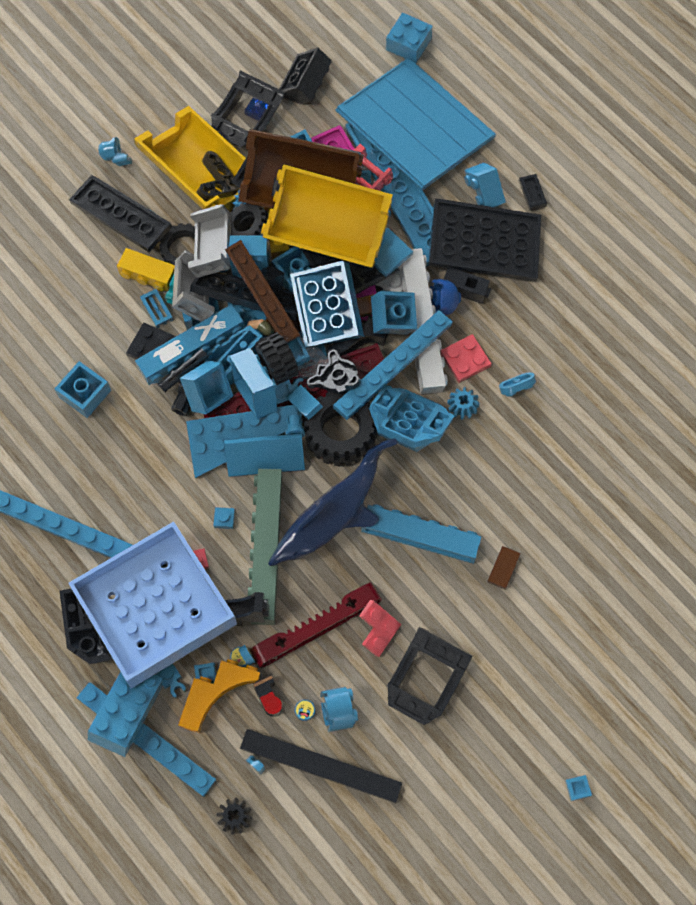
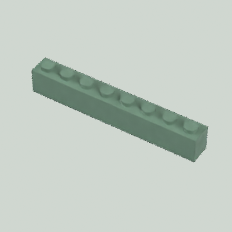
[248,469,283,625]

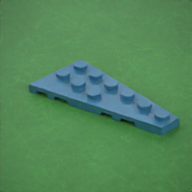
[186,405,303,478]

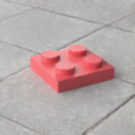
[440,334,492,383]

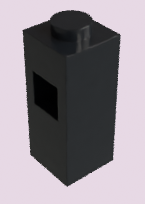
[444,267,492,304]

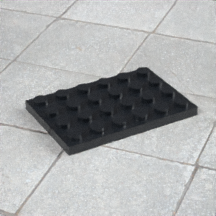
[428,198,542,282]

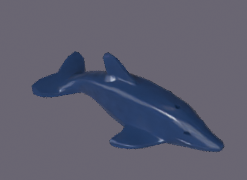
[268,438,398,566]

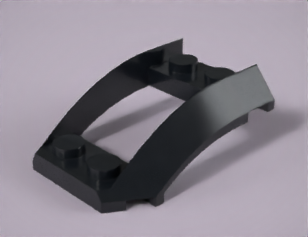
[211,70,285,148]
[387,627,473,725]

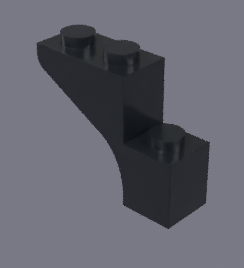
[326,315,388,356]

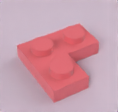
[359,600,401,657]

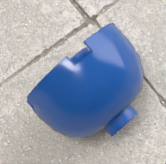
[429,279,461,316]

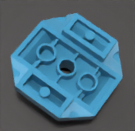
[369,385,454,452]

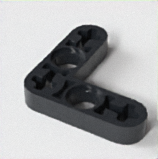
[196,151,240,202]

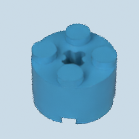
[320,687,358,732]

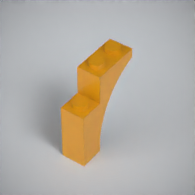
[178,659,261,733]

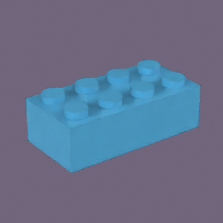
[88,672,163,757]

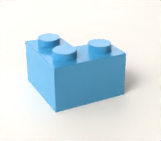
[464,162,506,207]

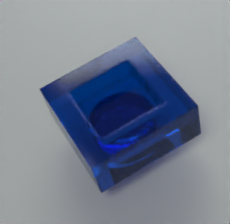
[244,98,268,121]

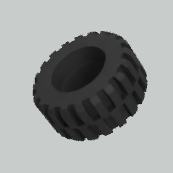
[304,391,377,467]

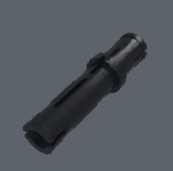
[158,348,209,393]

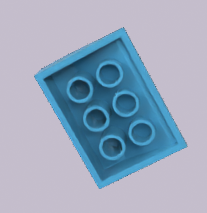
[290,261,364,348]

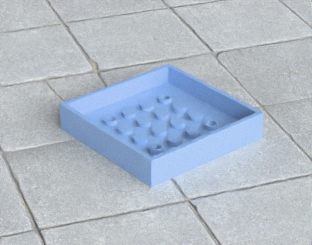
[69,522,237,688]

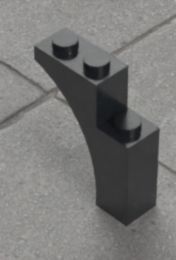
[193,592,270,626]

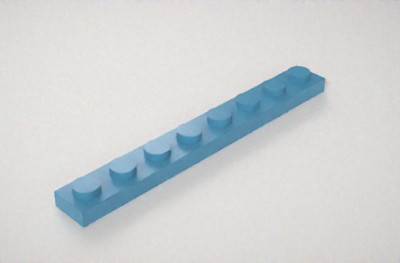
[333,310,453,420]
[0,490,133,558]
[77,682,217,797]

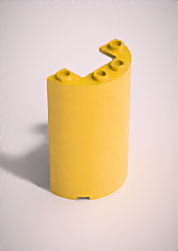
[134,106,246,212]
[261,164,393,268]

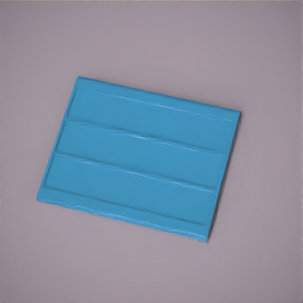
[335,58,496,191]

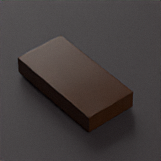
[487,546,520,590]

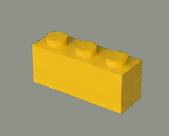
[117,248,175,291]

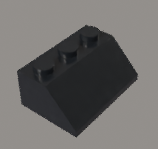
[279,47,332,104]

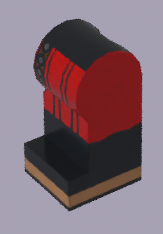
[253,675,282,717]

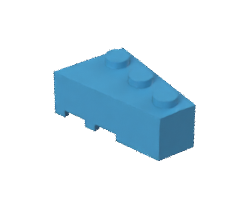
[204,325,264,385]

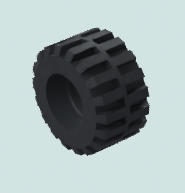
[230,203,269,244]
[256,332,298,385]

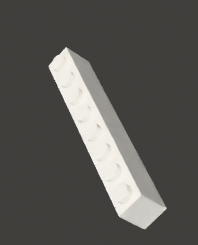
[399,248,448,394]

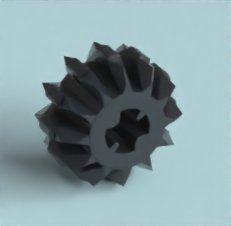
[217,798,252,835]

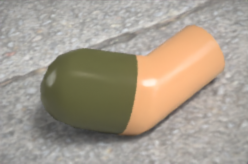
[247,319,274,336]

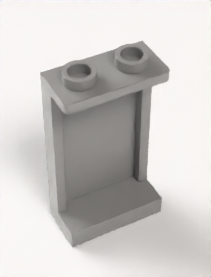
[188,204,231,278]
[172,250,215,322]

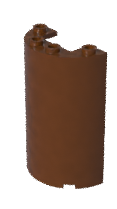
[238,129,364,209]

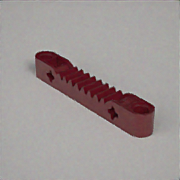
[250,582,382,668]

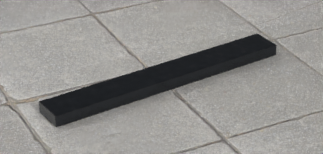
[240,729,403,804]

